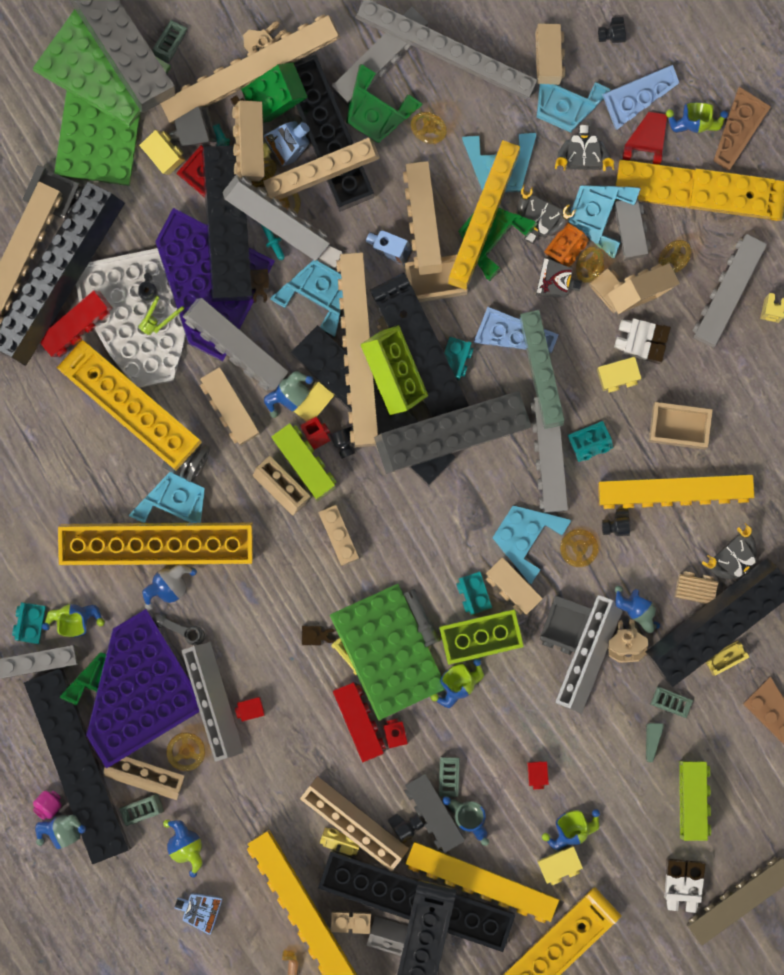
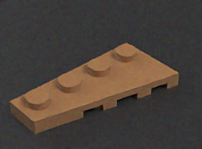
[713,87,771,171]
[743,677,784,745]

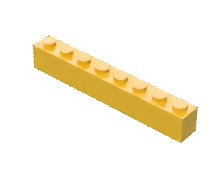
[448,140,520,290]
[598,475,754,509]
[406,841,559,923]

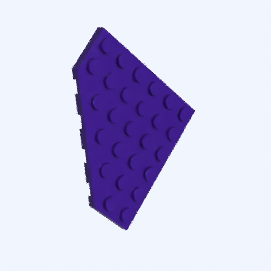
[155,208,275,362]
[86,609,200,769]

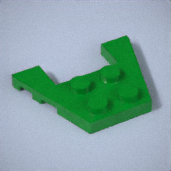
[346,64,423,143]
[458,208,538,281]
[60,652,106,705]

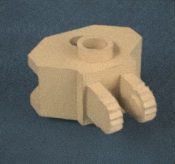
[243,20,288,52]
[608,619,648,663]

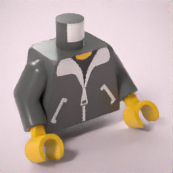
[555,125,614,171]
[517,184,576,244]
[702,523,757,580]

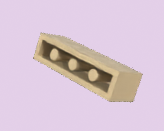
[232,101,264,182]
[200,367,260,446]
[103,757,184,800]

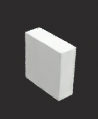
[318,246,343,270]

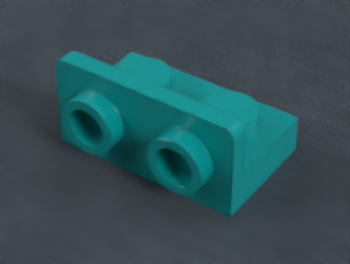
[444,337,474,380]
[568,421,613,462]
[456,572,492,615]
[12,602,46,644]

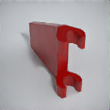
[622,112,667,165]

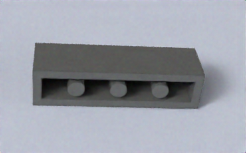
[404,773,465,853]

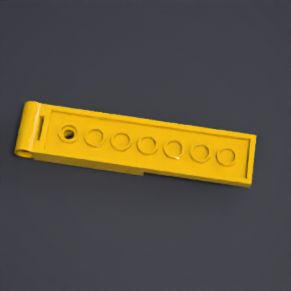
[616,160,784,221]
[56,339,202,471]
[503,887,622,975]

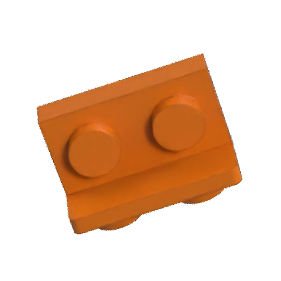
[544,223,589,267]

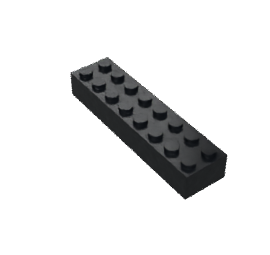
[294,54,375,212]
[202,146,252,302]
[645,558,784,688]

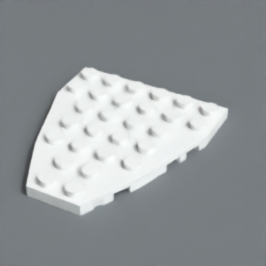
[76,248,186,388]

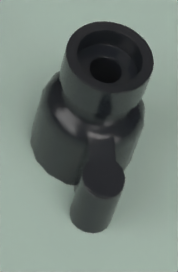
[598,17,626,43]
[138,272,158,303]
[330,426,355,459]
[602,509,630,536]
[387,814,424,844]

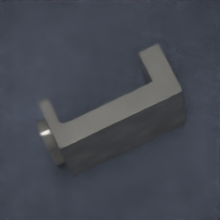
[22,165,83,219]
[539,596,592,655]

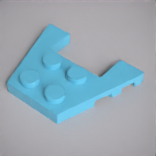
[536,82,611,133]
[462,133,536,192]
[569,185,641,258]
[270,260,343,337]
[129,472,205,523]
[492,506,571,584]

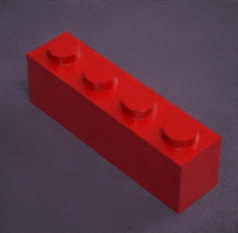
[40,290,113,357]
[333,682,386,763]

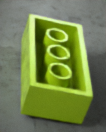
[360,326,428,415]
[271,423,337,502]
[439,609,524,665]
[679,761,711,841]

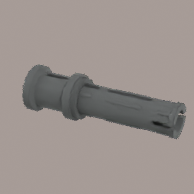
[404,589,441,647]

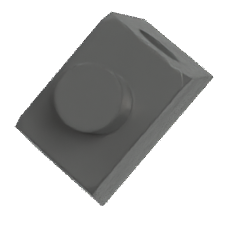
[169,106,217,146]

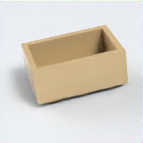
[405,255,468,302]
[608,263,680,314]
[648,402,713,450]

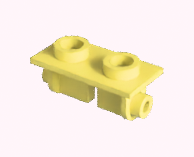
[320,827,359,856]

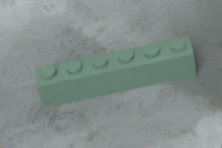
[519,310,564,429]

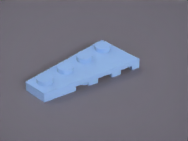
[602,65,679,130]
[474,307,559,353]

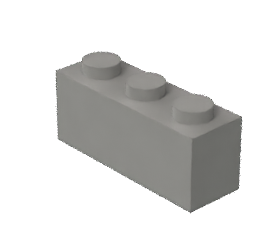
[614,198,651,261]

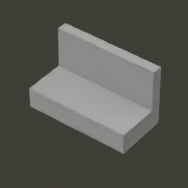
[366,916,408,956]

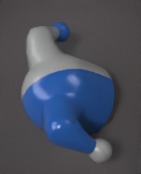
[142,564,197,610]

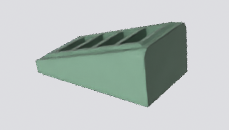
[152,20,187,64]
[650,687,693,718]
[646,723,664,762]
[439,757,460,797]
[119,794,164,826]

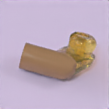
[282,950,298,975]

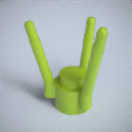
[138,296,184,335]

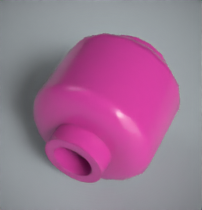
[33,790,62,820]

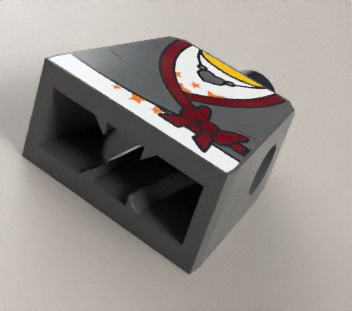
[535,258,582,298]

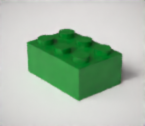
[241,62,307,123]

